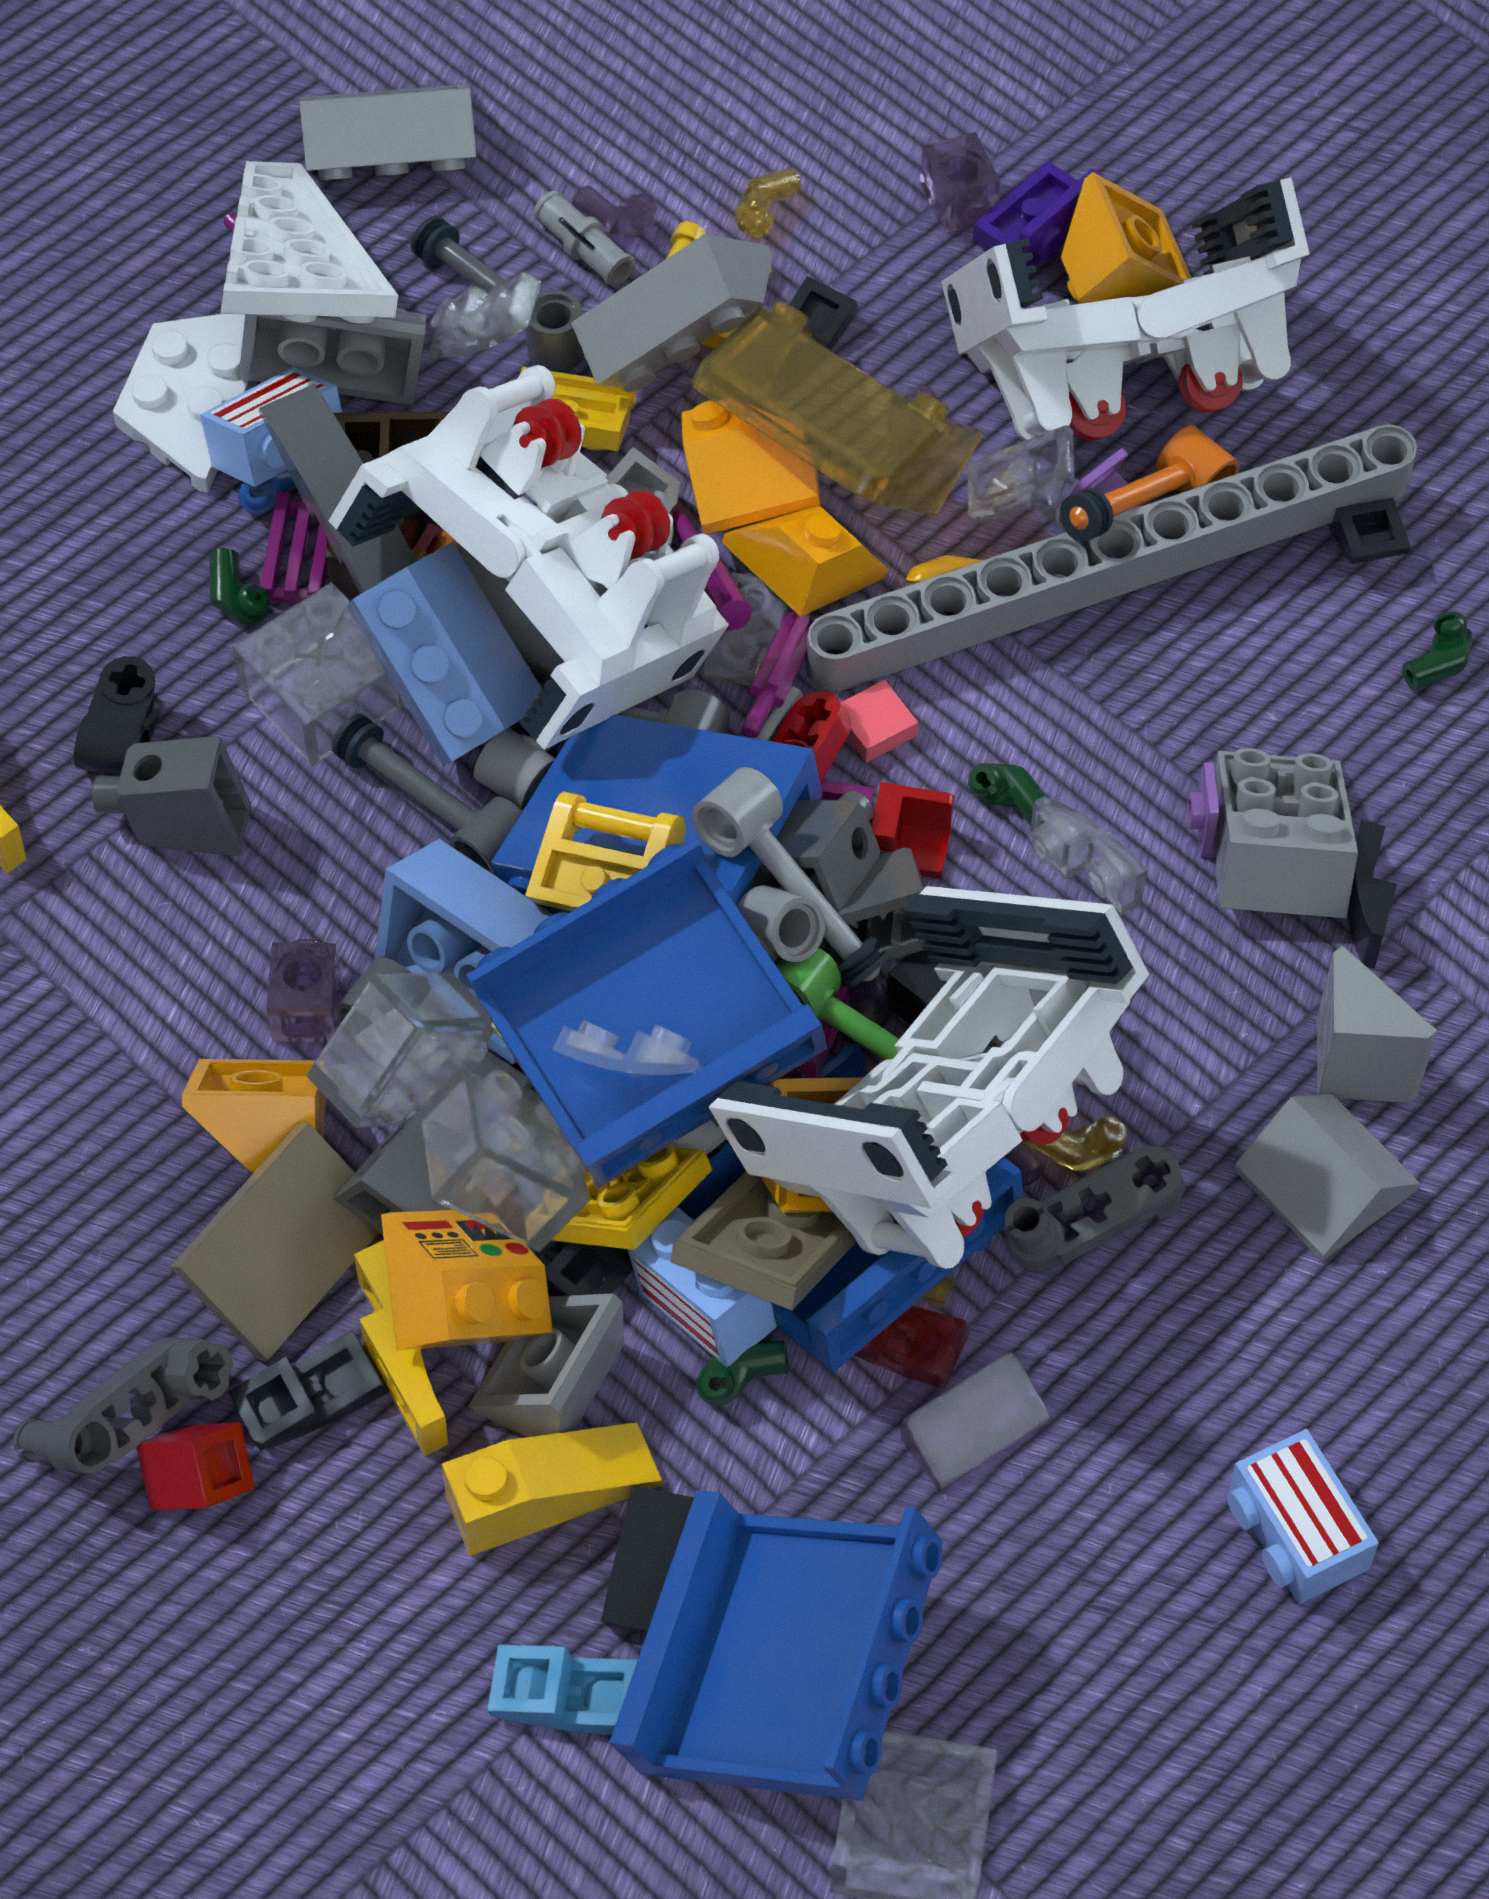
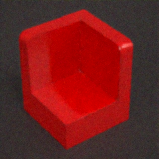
[871,782,954,879]
[136,1422,255,1510]

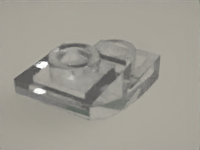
[428,271,542,358]
[703,572,788,687]
[1029,796,1147,915]
[552,1019,699,1075]

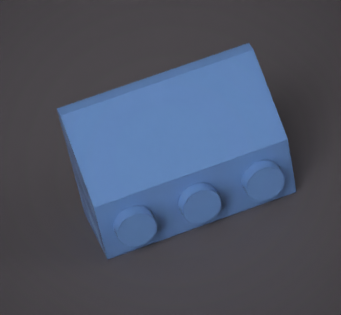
[346,542,542,766]
[375,839,553,1064]

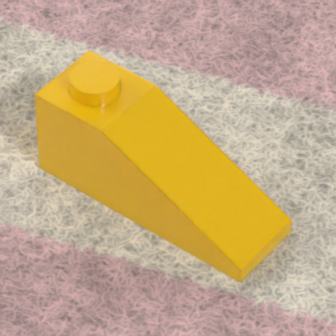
[442,1422,662,1556]

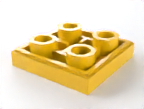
[530,1144,713,1250]

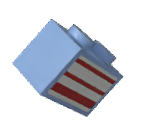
[200,367,342,487]
[628,1207,777,1368]
[1227,1429,1379,1605]

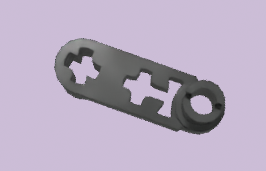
[1004,1145,1186,1272]
[13,1337,233,1473]

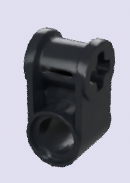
[74,656,161,776]

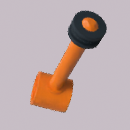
[1060,425,1240,542]

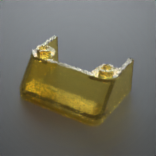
[690,300,984,515]

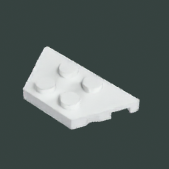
[113,314,257,493]

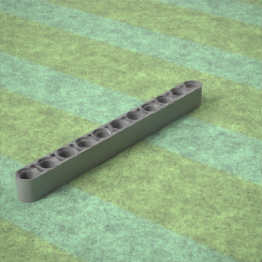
[807,424,1417,692]

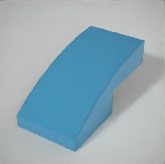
[487,1645,638,1735]

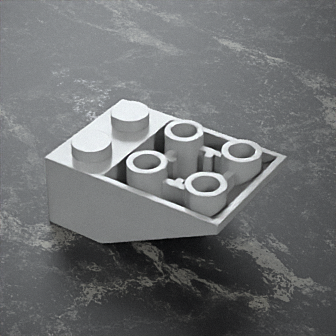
[1216,748,1358,918]

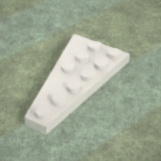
[221,161,398,324]

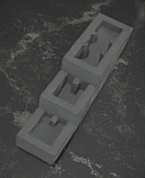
[259,384,417,594]

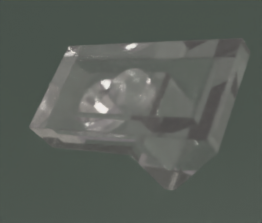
[968,425,1074,524]

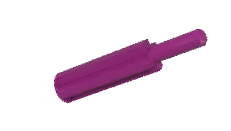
[672,510,752,631]
[741,611,815,738]

